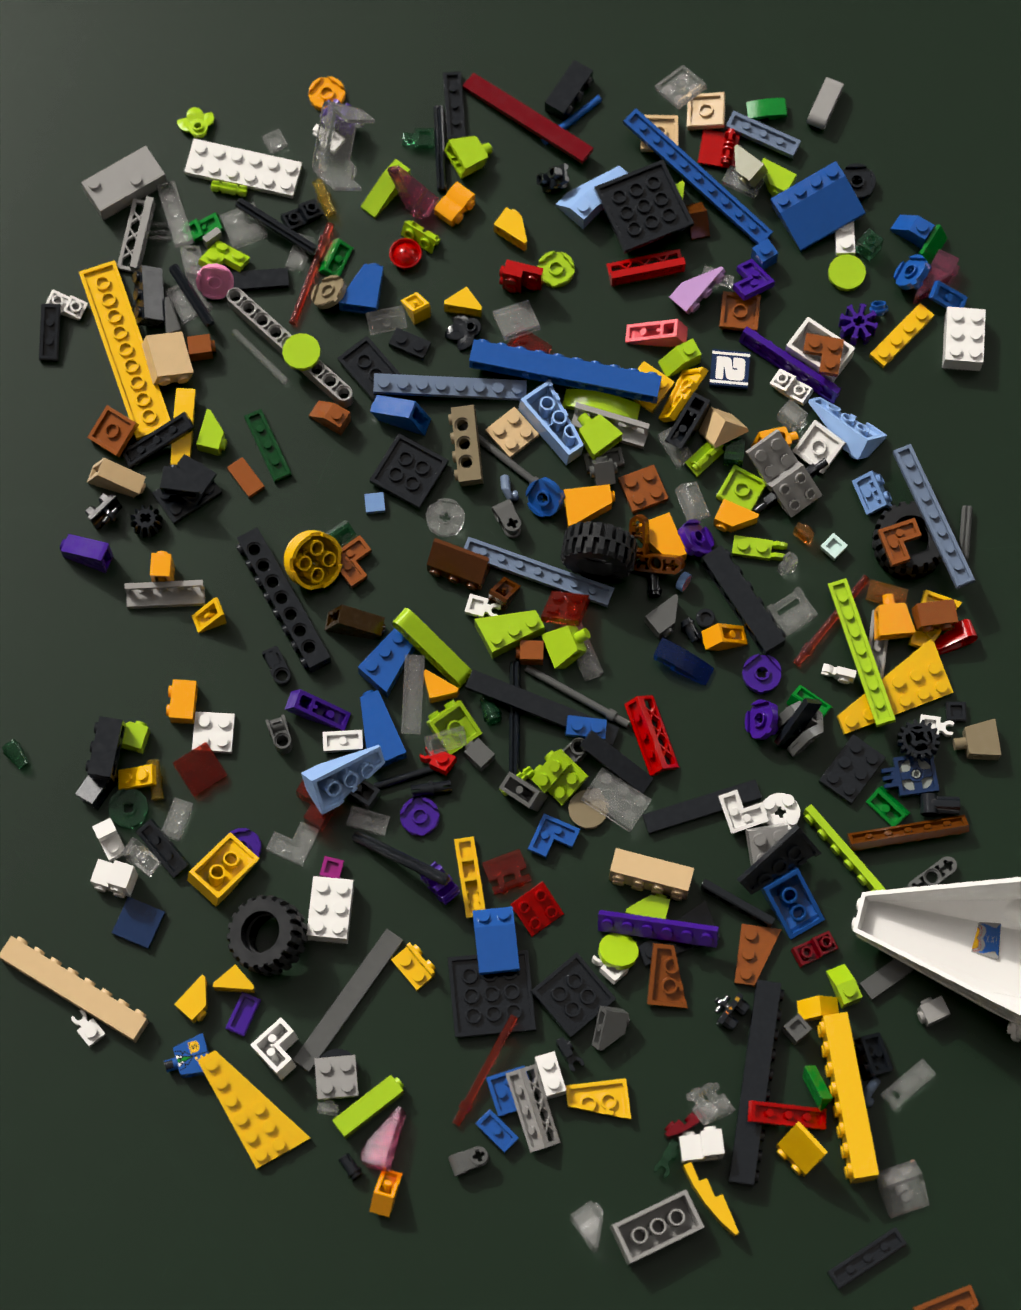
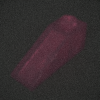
[387,165,439,219]
[913,249,960,304]
[361,1107,406,1172]

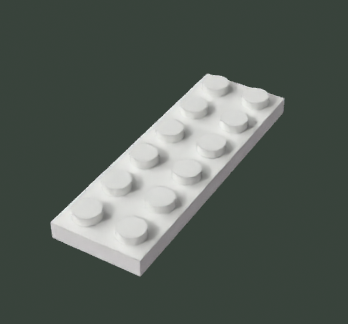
[184,139,302,199]

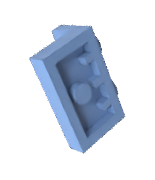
[852,471,892,516]

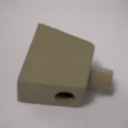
[953,719,1001,760]

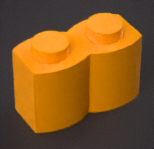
[434,182,476,227]

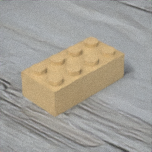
[609,848,694,901]

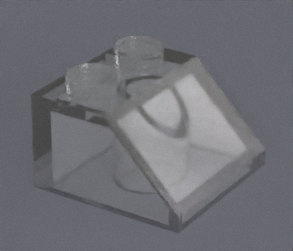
[877,1159,929,1218]
[570,1200,604,1253]

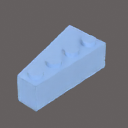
[518,379,584,465]

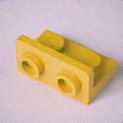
[391,942,436,991]

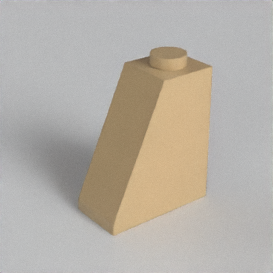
[87,458,146,498]

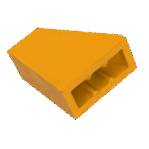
[564,484,615,527]
[636,512,687,566]

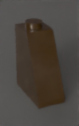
[324,604,386,640]

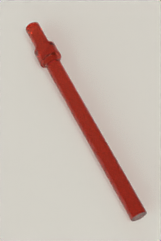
[289,222,334,325]
[793,575,870,666]
[452,1014,518,1126]

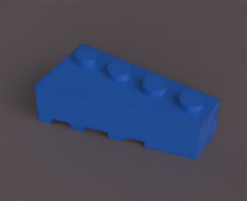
[358,628,416,699]

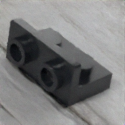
[853,1032,894,1081]

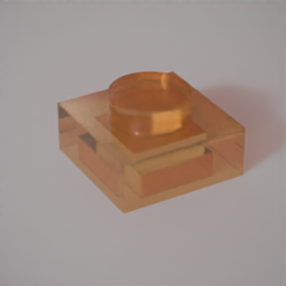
[793,522,815,545]

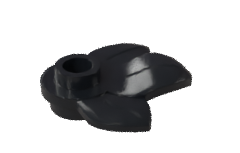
[445,314,481,351]

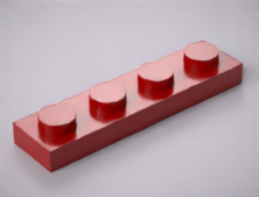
[748,1100,827,1130]

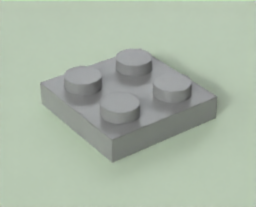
[314,1055,359,1100]

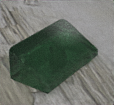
[326,520,357,548]

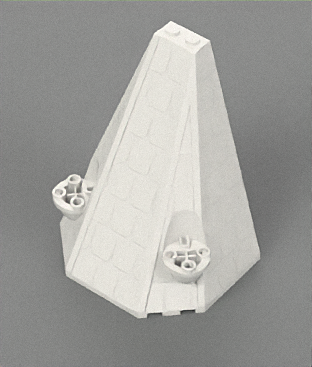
[852,877,1021,1042]

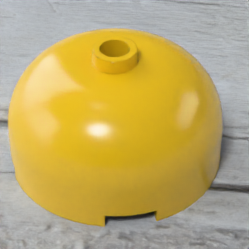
[284,530,342,590]

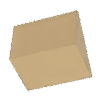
[699,407,749,448]

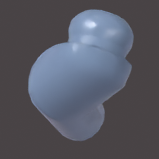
[500,475,518,502]
[863,1077,881,1108]

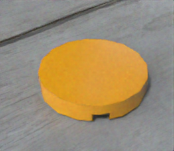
[309,76,345,112]

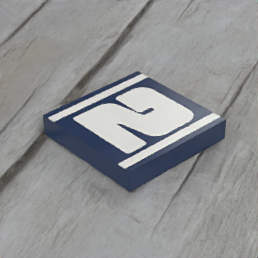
[709,349,750,390]

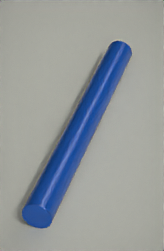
[541,95,602,145]

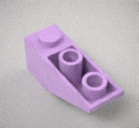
[669,266,726,315]

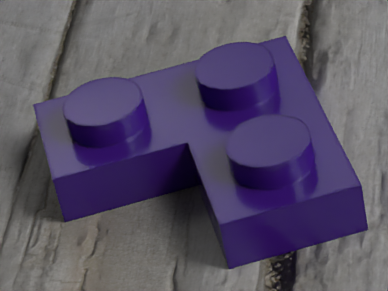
[733,259,775,301]

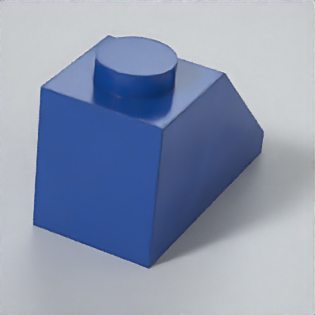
[890,214,935,249]

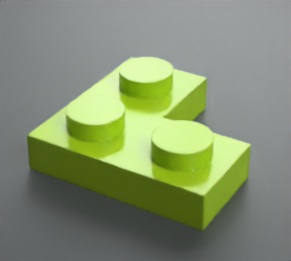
[198,240,250,272]

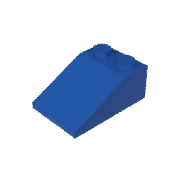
[761,866,825,940]
[472,906,520,975]

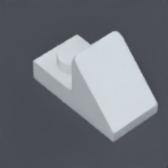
[92,818,127,862]

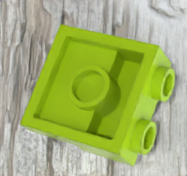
[426,699,482,755]
[531,749,589,805]

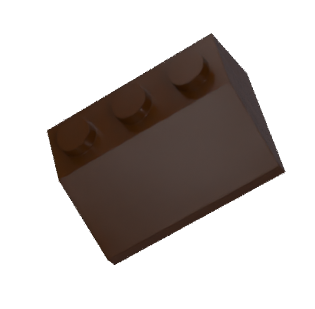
[427,538,490,591]

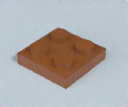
[719,291,761,332]
[87,405,139,457]
[618,465,669,514]

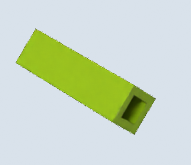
[332,1075,404,1139]

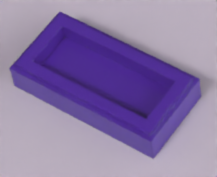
[225,991,261,1037]

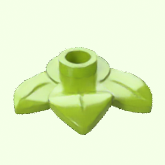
[177,107,214,138]

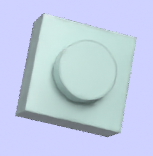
[820,533,848,561]

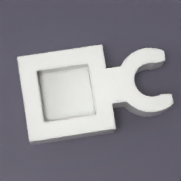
[464,594,501,618]
[821,664,857,684]
[920,714,954,737]
[592,955,629,985]
[71,1009,106,1047]

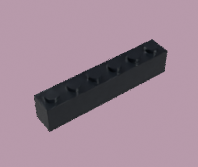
[701,545,786,656]

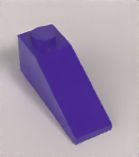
[285,689,351,731]

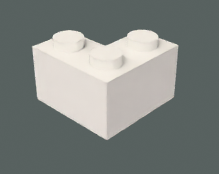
[90,859,138,898]
[251,1018,298,1080]
[678,1126,725,1164]

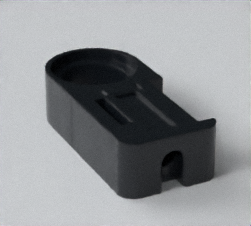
[262,646,291,686]

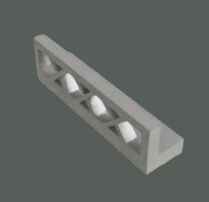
[117,196,156,273]
[571,402,650,449]
[125,580,205,609]
[506,1064,560,1153]

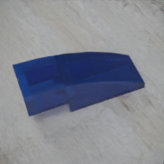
[653,638,714,686]

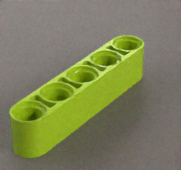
[392,608,472,688]

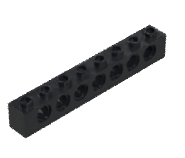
[236,527,331,673]

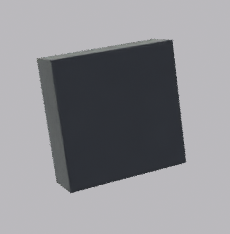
[945,702,967,723]

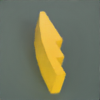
[170,388,196,465]
[454,836,485,918]
[683,1162,739,1237]

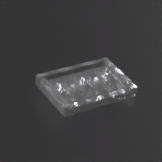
[580,767,652,832]

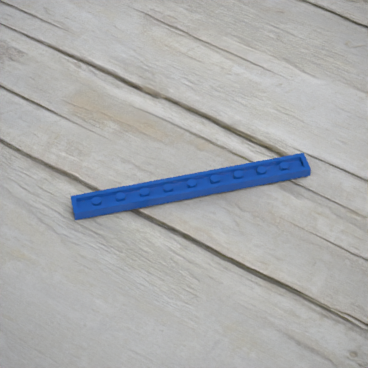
[623,109,773,245]

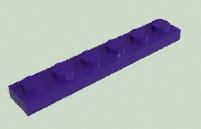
[739,327,841,404]
[598,910,719,948]

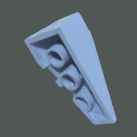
[555,166,628,229]
[808,397,887,460]
[301,745,385,815]

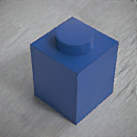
[751,239,778,270]

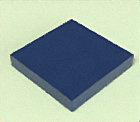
[112,897,165,949]

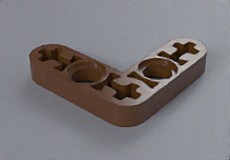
[629,514,685,574]

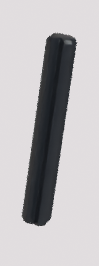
[169,264,214,328]

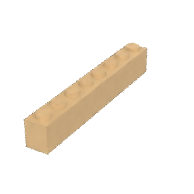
[0,936,149,1043]

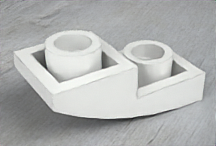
[46,289,88,320]
[770,369,814,406]

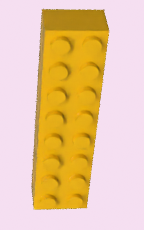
[817,1012,879,1184]

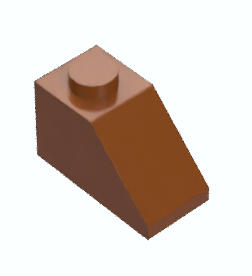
[309,401,351,435]

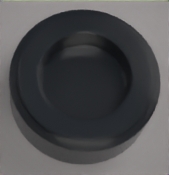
[695,609,715,629]

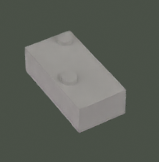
[81,146,167,221]
[610,1190,704,1265]

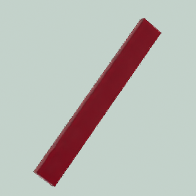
[462,72,593,164]

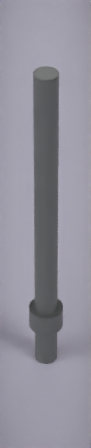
[460,424,546,496]
[525,665,631,728]

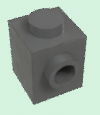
[589,456,618,486]

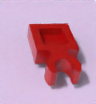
[419,747,457,775]

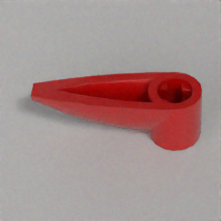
[934,619,978,655]

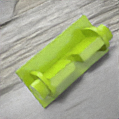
[401,220,441,254]
[685,441,724,477]

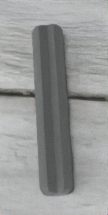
[959,505,973,561]

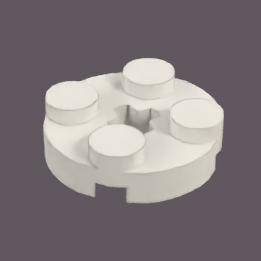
[763,793,800,831]

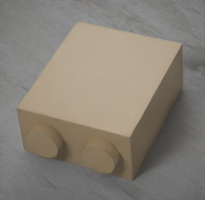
[142,332,194,386]

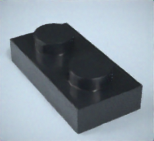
[389,328,431,361]

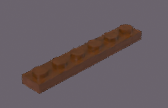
[847,815,969,851]

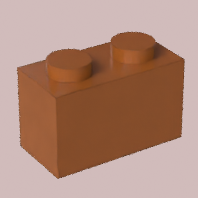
[911,599,959,633]

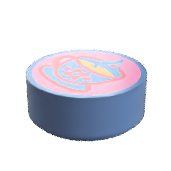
[676,572,692,592]

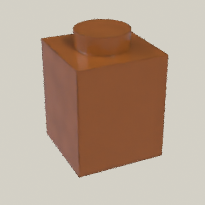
[187,334,216,361]
[516,640,544,665]

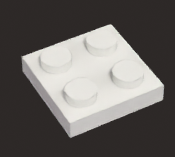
[792,420,846,474]
[192,712,235,754]

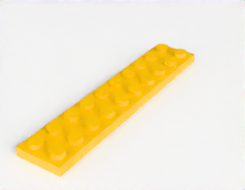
[79,260,170,441]

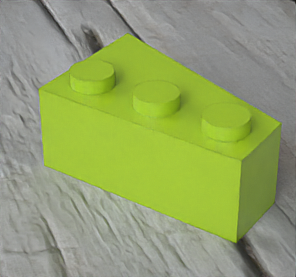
[474,610,545,659]

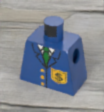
[164,1033,209,1078]

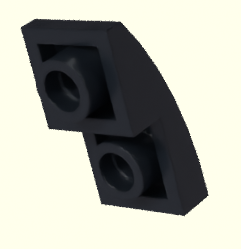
[280,198,324,231]

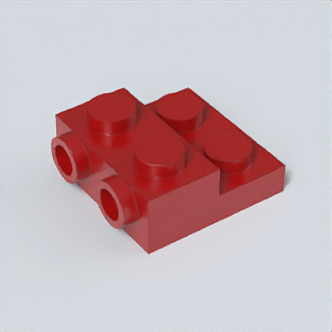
[499,260,543,293]

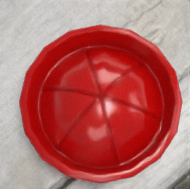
[389,238,422,269]

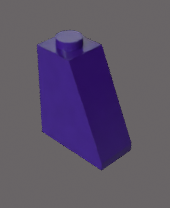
[60,534,114,573]

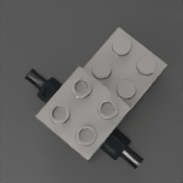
[745,429,829,517]

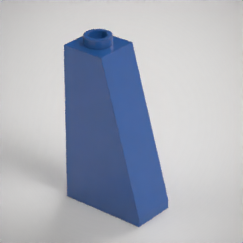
[360,690,407,770]

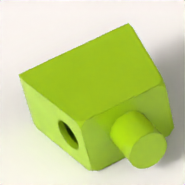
[444,136,492,179]
[577,412,623,460]
[541,626,591,669]

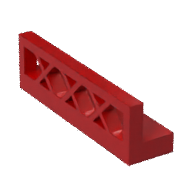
[606,249,686,286]
[624,695,679,776]

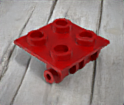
[698,128,740,169]
[510,881,564,937]

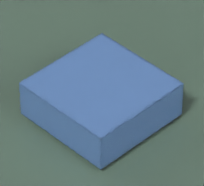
[364,492,385,514]

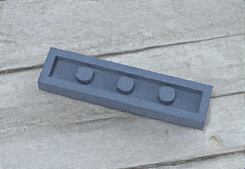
[725,111,801,159]

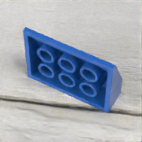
[771,161,866,251]

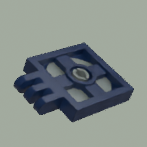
[881,754,939,798]

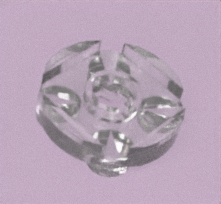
[426,498,465,537]

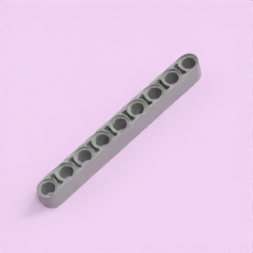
[227,288,353,408]

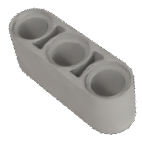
[806,77,844,130]

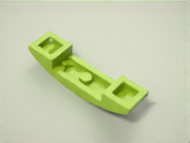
[562,389,641,420]

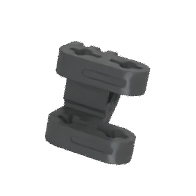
[776,701,824,757]

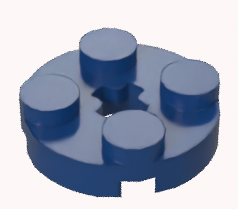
[894,255,931,290]
[526,477,565,517]

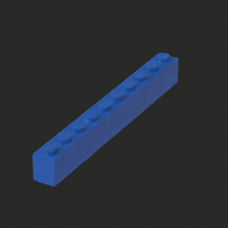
[469,339,662,404]

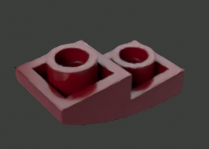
[791,931,838,968]
[664,1111,705,1139]

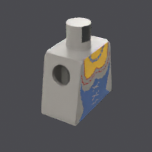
[971,922,1001,960]

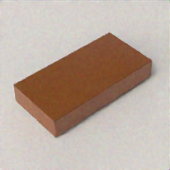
[227,457,265,499]

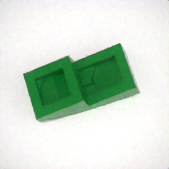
[746,98,788,120]
[181,212,225,244]

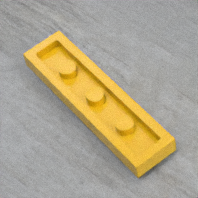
[869,303,934,368]

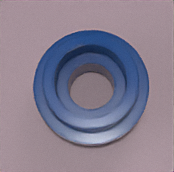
[869,300,889,316]

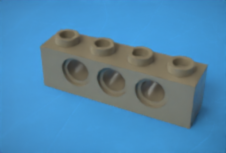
[448,405,484,486]

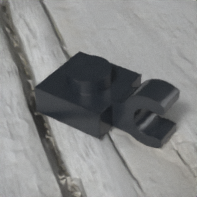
[556,1036,584,1072]

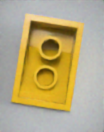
[187,832,259,907]
[776,1121,828,1177]

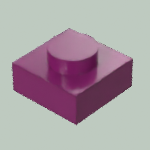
[320,856,344,879]

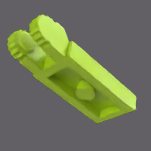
[732,535,788,561]

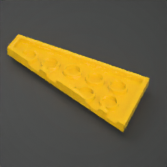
[837,638,954,734]
[197,1050,310,1169]

